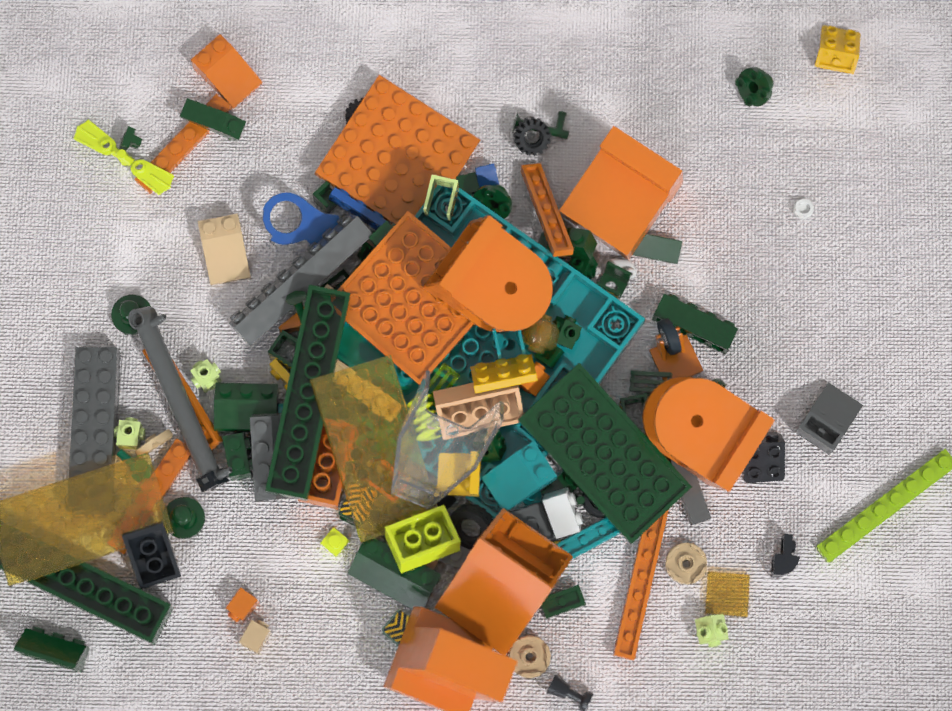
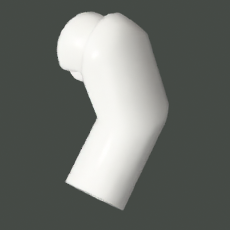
[610,258,637,279]

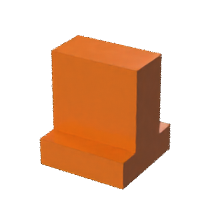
[559,125,683,260]
[434,508,573,656]
[383,606,518,711]

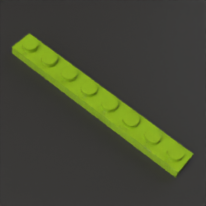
[815,449,952,564]

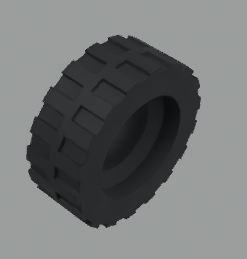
[450,503,494,550]

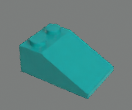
[481,441,557,511]

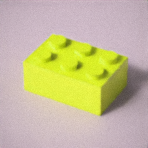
[385,505,461,573]

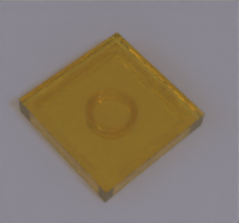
[705,571,750,617]

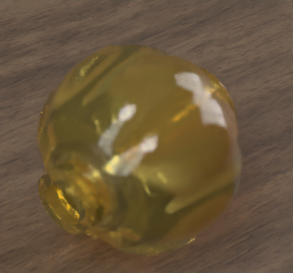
[521,314,559,354]

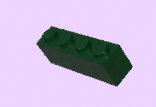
[652,294,738,355]

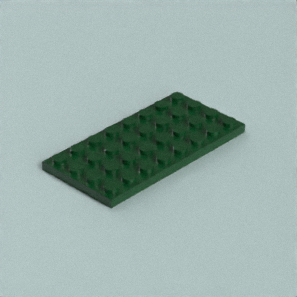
[517,363,692,544]

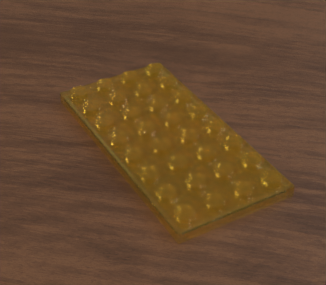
[310,355,437,542]
[0,452,174,587]

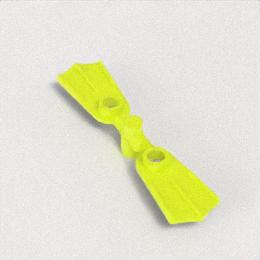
[73,119,174,195]

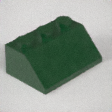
[214,382,279,432]
[13,626,90,673]

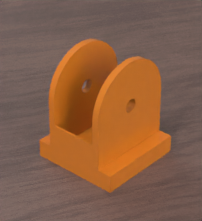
[422,215,553,332]
[642,376,775,492]

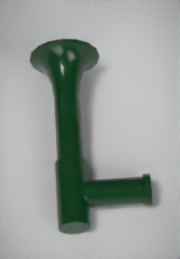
[512,111,569,140]
[285,291,306,322]

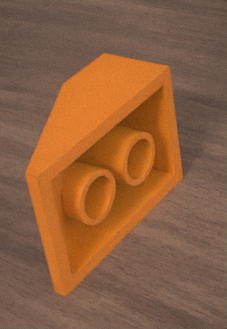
[191,34,263,109]

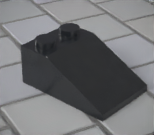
[121,521,181,589]

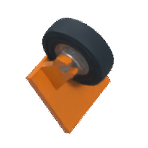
[649,318,704,380]

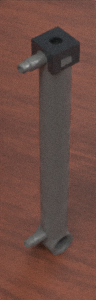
[128,306,232,492]

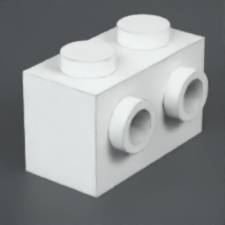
[542,487,583,539]

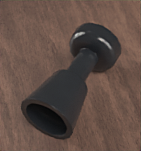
[547,674,594,711]

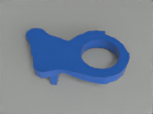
[262,192,339,245]

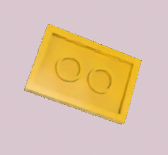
[470,354,538,393]

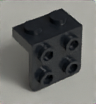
[743,431,785,483]

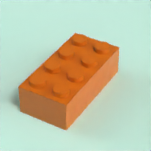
[297,418,357,510]

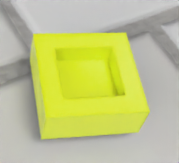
[320,527,350,557]

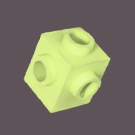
[190,359,222,393]
[114,417,145,450]
[695,614,729,647]

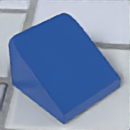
[475,164,499,188]

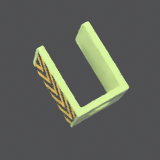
[423,175,459,221]

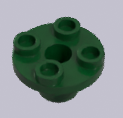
[735,67,774,107]
[473,184,512,219]
[111,294,151,335]
[163,497,205,539]

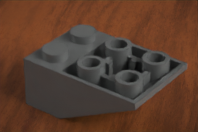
[795,382,863,456]

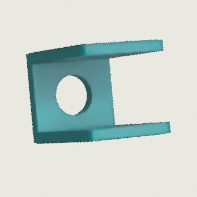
[492,328,525,359]

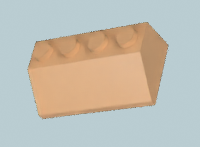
[433,383,524,439]

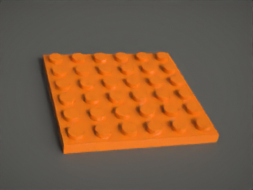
[315,75,480,224]
[331,211,474,386]

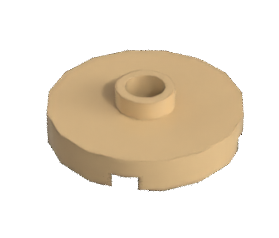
[135,429,173,458]
[665,543,707,585]
[509,635,551,679]

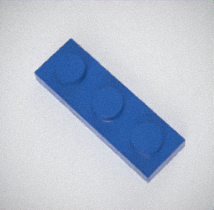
[328,187,386,230]

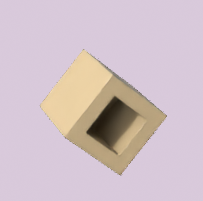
[239,619,272,655]

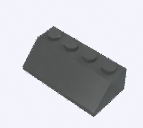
[250,413,289,501]

